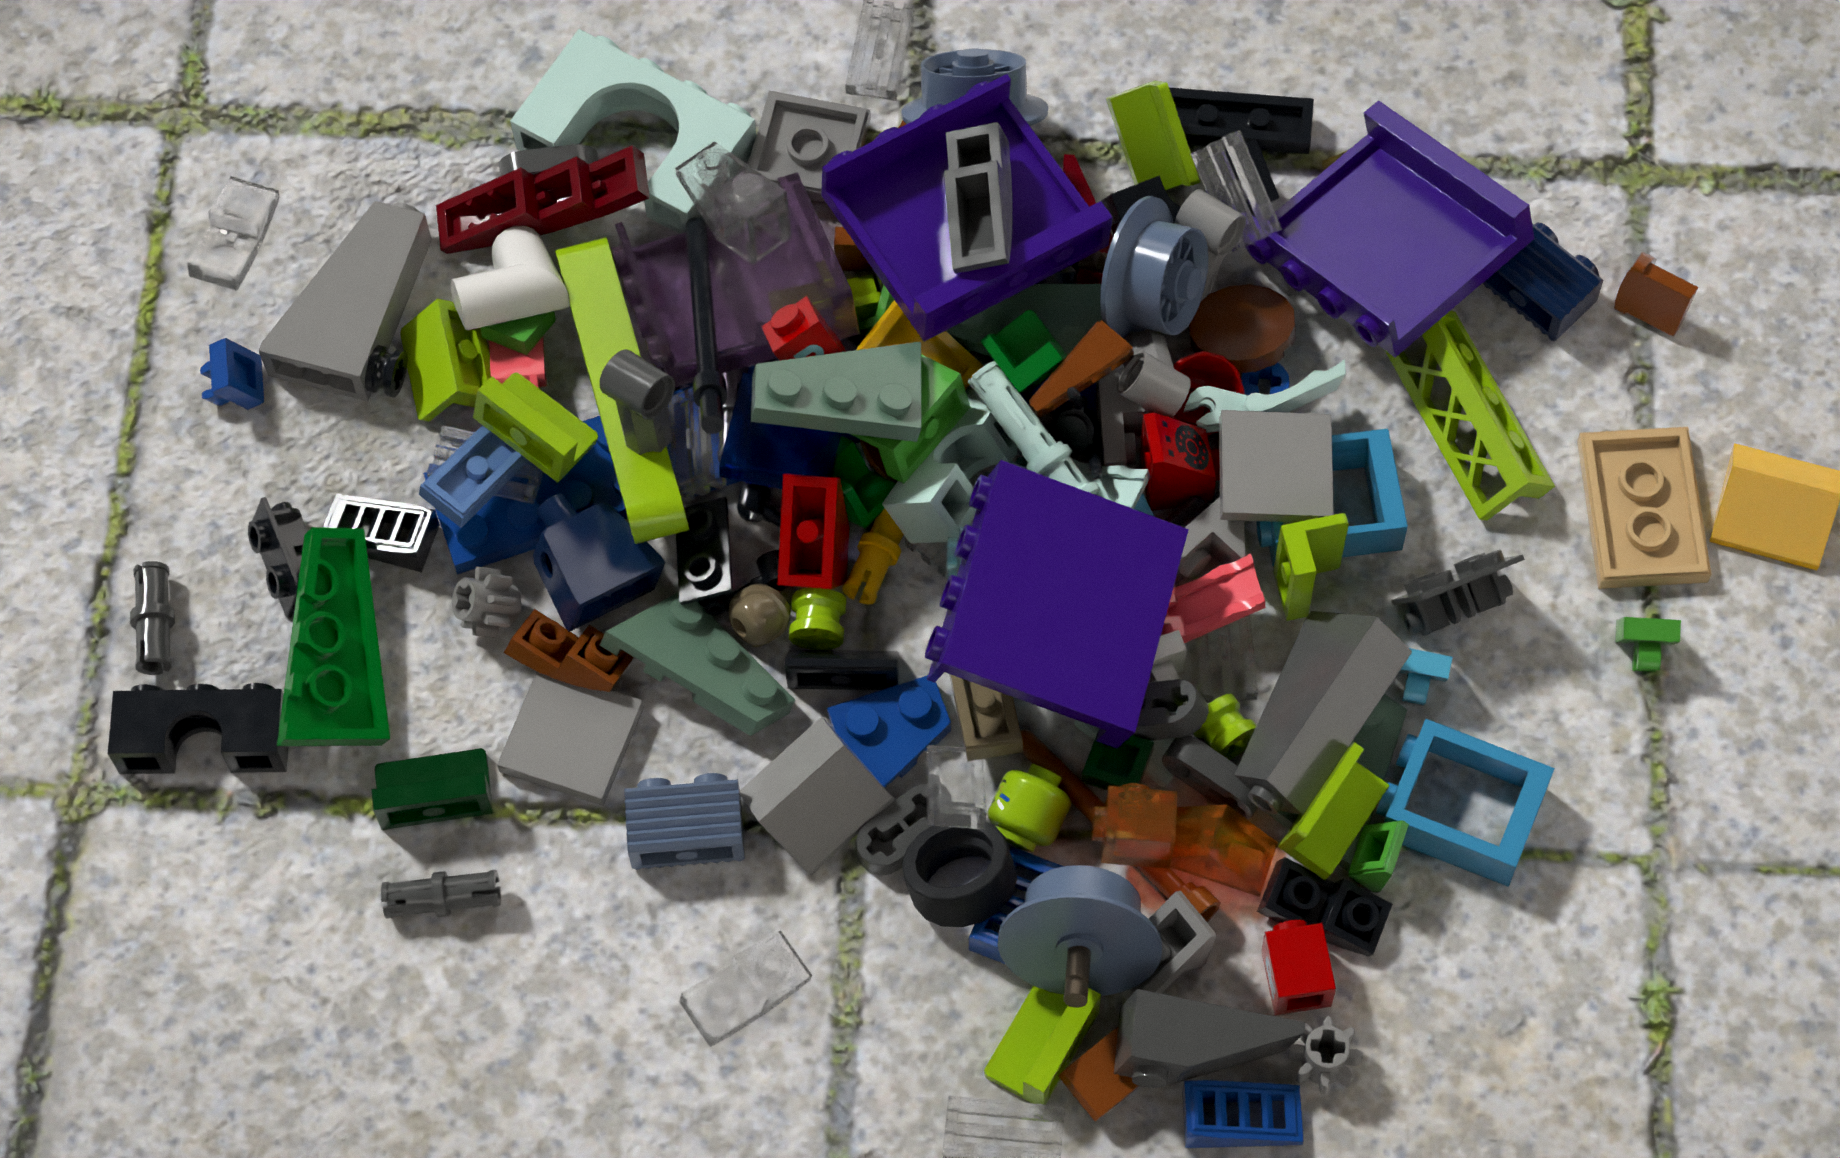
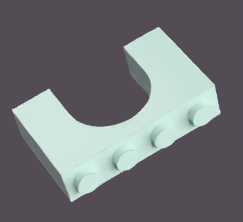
[510,29,756,237]

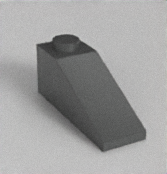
[1114,989,1305,1088]

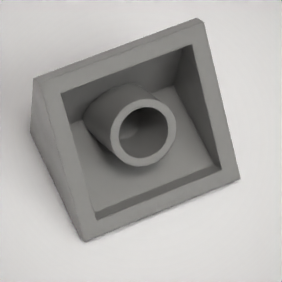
[740,717,895,875]

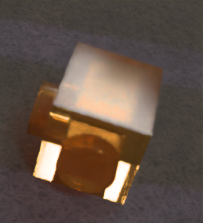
[1091,783,1177,869]

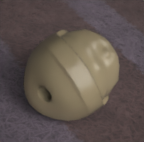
[729,584,791,648]

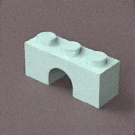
[882,389,1018,543]

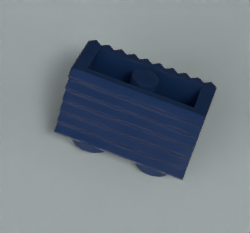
[1483,222,1604,341]

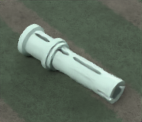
[968,361,1100,495]

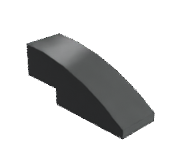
[944,122,1012,274]

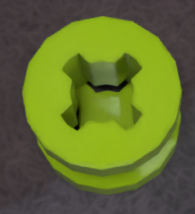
[789,588,847,650]
[1193,693,1257,760]

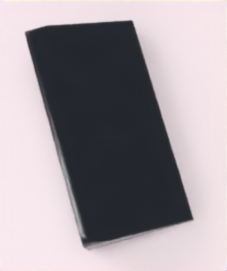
[785,650,899,690]

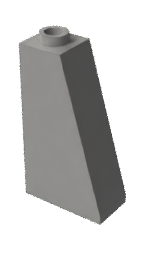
[259,201,432,401]

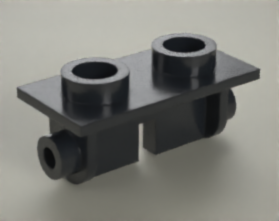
[248,497,308,618]
[676,497,733,615]

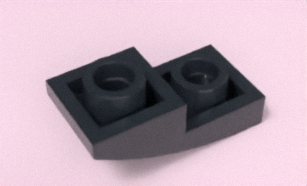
[1257,857,1393,957]

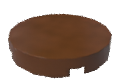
[1189,284,1296,373]

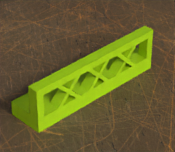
[1384,310,1556,521]

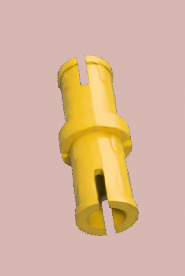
[842,508,904,605]

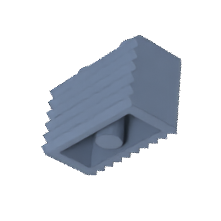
[624,773,745,870]

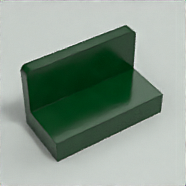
[371,748,494,830]

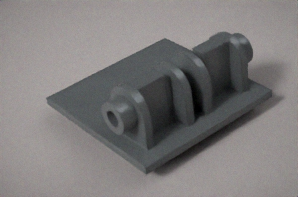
[1391,550,1525,636]

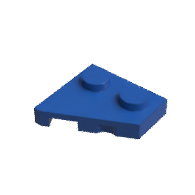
[827,675,951,788]

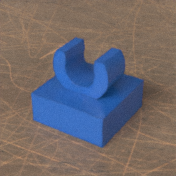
[200,338,264,410]

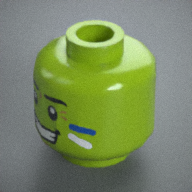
[987,764,1071,853]

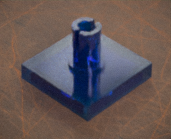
[719,372,843,489]

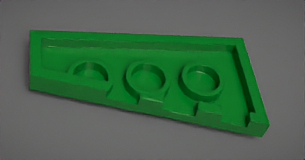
[277,527,390,746]

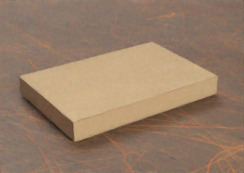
[1577,427,1711,589]

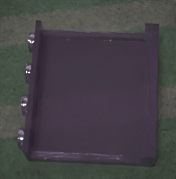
[611,172,860,387]

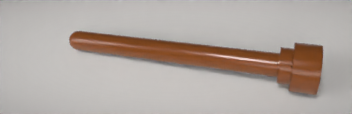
[1020,729,1221,923]

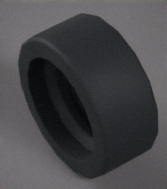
[902,817,1017,927]

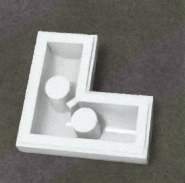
[451,226,570,330]

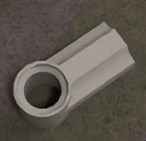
[1174,189,1246,301]
[1117,329,1190,418]

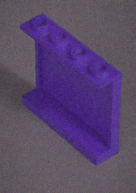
[821,74,1113,342]
[1242,100,1534,358]
[925,460,1189,748]

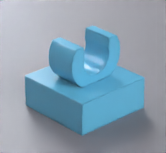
[1399,648,1453,705]

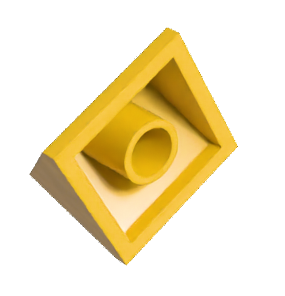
[1709,443,1840,571]

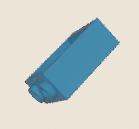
[1256,429,1408,566]
[1376,719,1555,887]

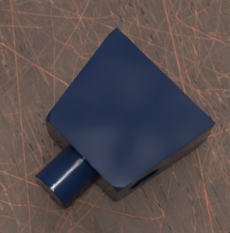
[533,494,666,632]

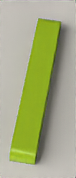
[555,237,689,544]

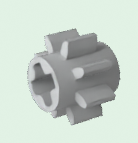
[452,567,521,638]
[1288,1016,1363,1094]

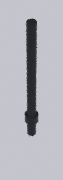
[685,217,727,434]

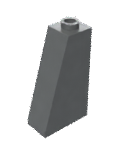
[1234,611,1412,815]

